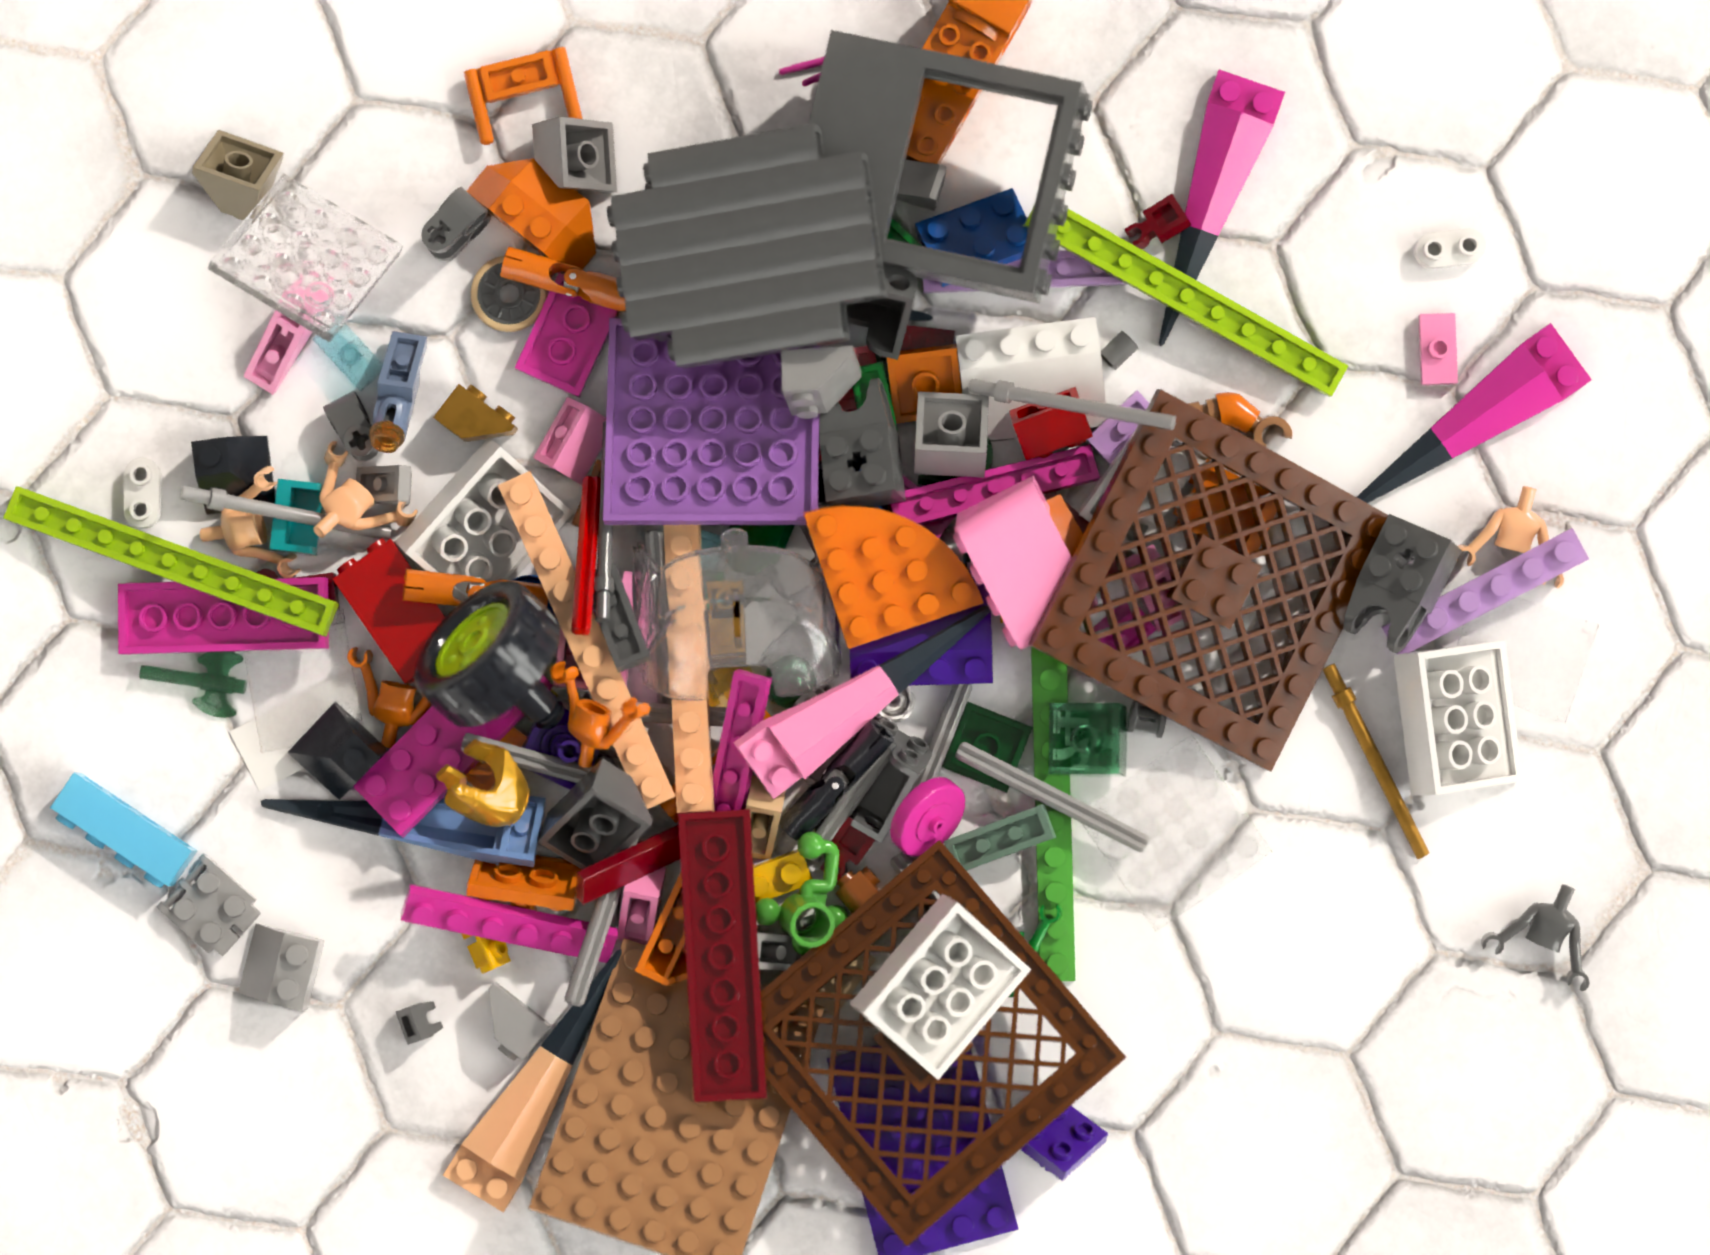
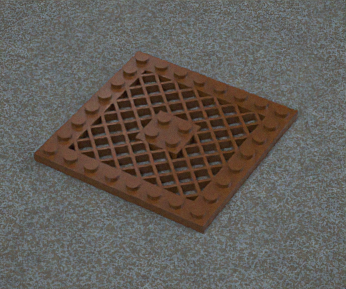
[1028,389,1388,772]
[761,840,1127,1247]

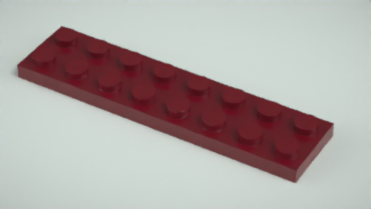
[678,809,767,1102]

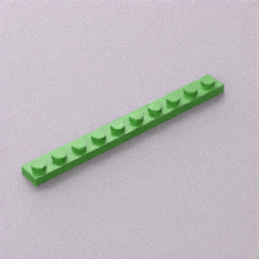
[1031,647,1076,981]

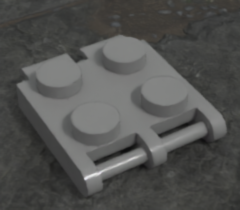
[156,853,261,956]

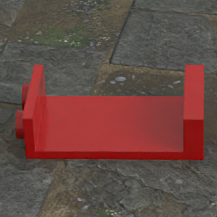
[333,538,445,685]

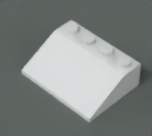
[954,317,1106,442]
[395,437,574,601]
[1393,640,1523,796]
[850,894,1031,1080]

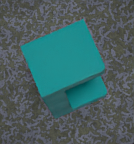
[269,479,323,556]

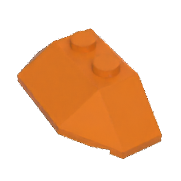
[467,158,596,273]
[635,872,687,986]

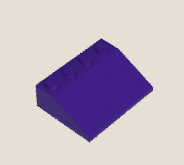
[850,569,993,686]

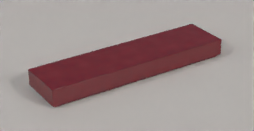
[576,825,681,905]

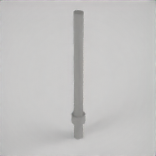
[968,379,1176,430]
[180,485,391,540]

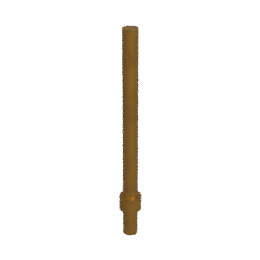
[1323,663,1430,859]

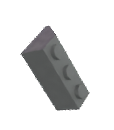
[537,758,653,869]

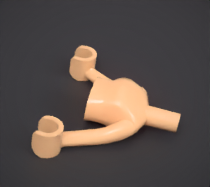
[313,441,418,538]
[200,466,301,578]
[1457,486,1564,588]

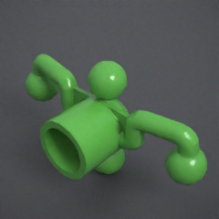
[756,832,848,955]

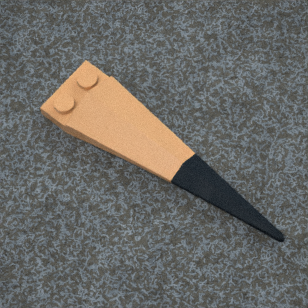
[443,949,622,1212]

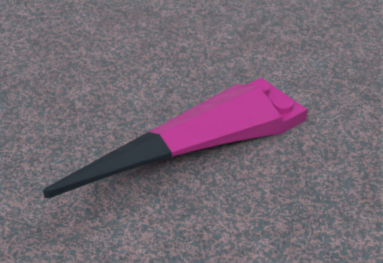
[1159,69,1285,346]
[1357,323,1592,503]

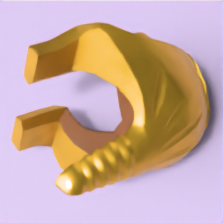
[436,739,530,827]

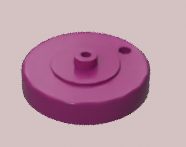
[890,777,965,857]

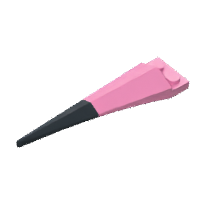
[734,605,991,798]

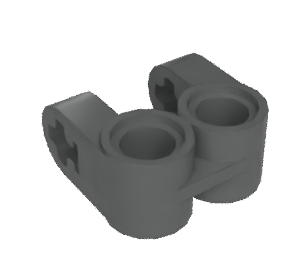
[421,187,492,261]

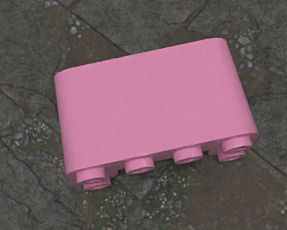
[953,476,1098,650]

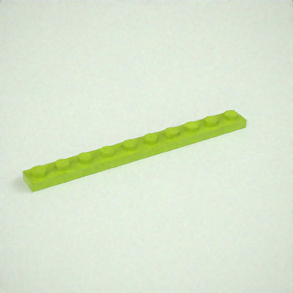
[1023,206,1348,397]
[3,486,339,637]

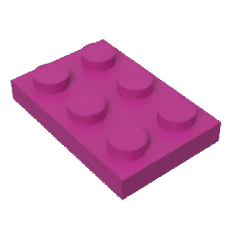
[515,272,620,398]

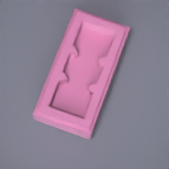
[1418,313,1458,386]

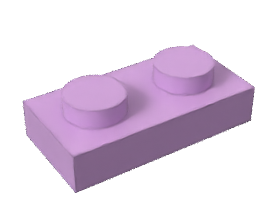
[1086,390,1149,465]

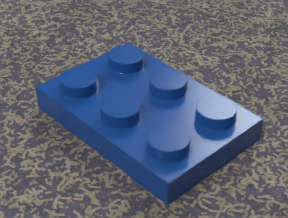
[915,188,1028,287]

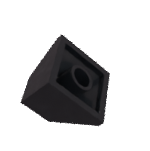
[191,436,276,515]
[287,701,387,800]

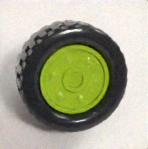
[414,581,565,730]

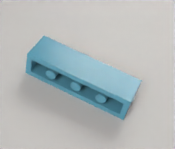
[50,772,198,888]

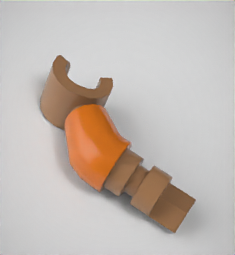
[1188,392,1292,447]

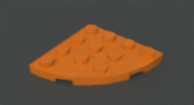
[803,505,983,649]

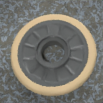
[471,256,548,332]

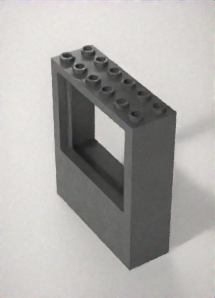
[809,30,1093,304]

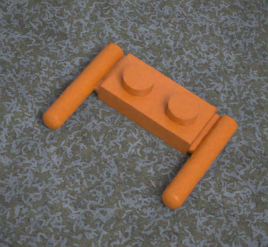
[463,47,583,145]

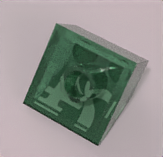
[1049,703,1127,777]

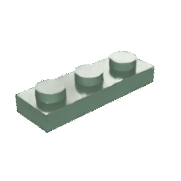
[944,804,1056,871]

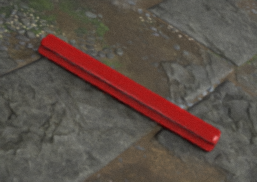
[571,476,601,636]

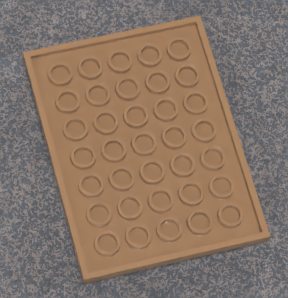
[529,938,825,1255]

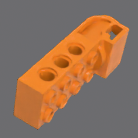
[906,0,1033,164]

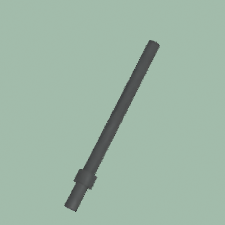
[593,421,615,623]

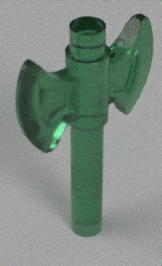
[139,652,247,718]

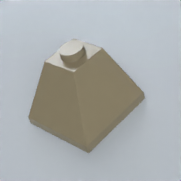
[192,130,284,223]

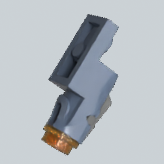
[369,331,427,453]

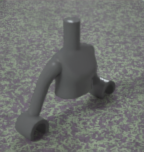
[1481,884,1590,991]

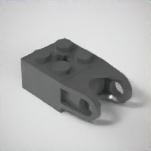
[819,378,906,508]
[1344,514,1462,653]

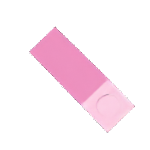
[243,279,331,394]

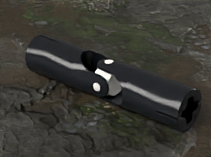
[779,719,895,841]

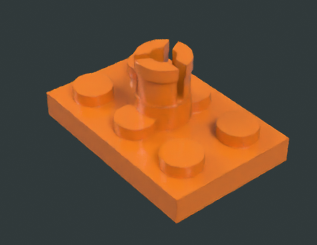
[466,855,582,911]

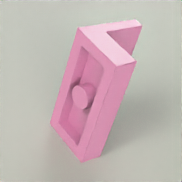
[533,397,606,485]

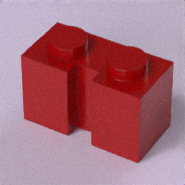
[1009,387,1093,461]

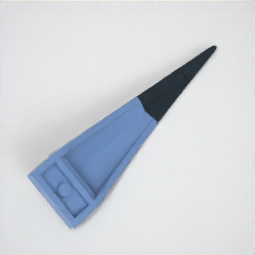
[261,795,546,867]

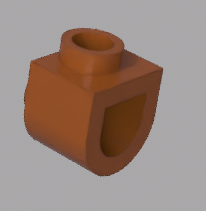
[835,866,881,913]

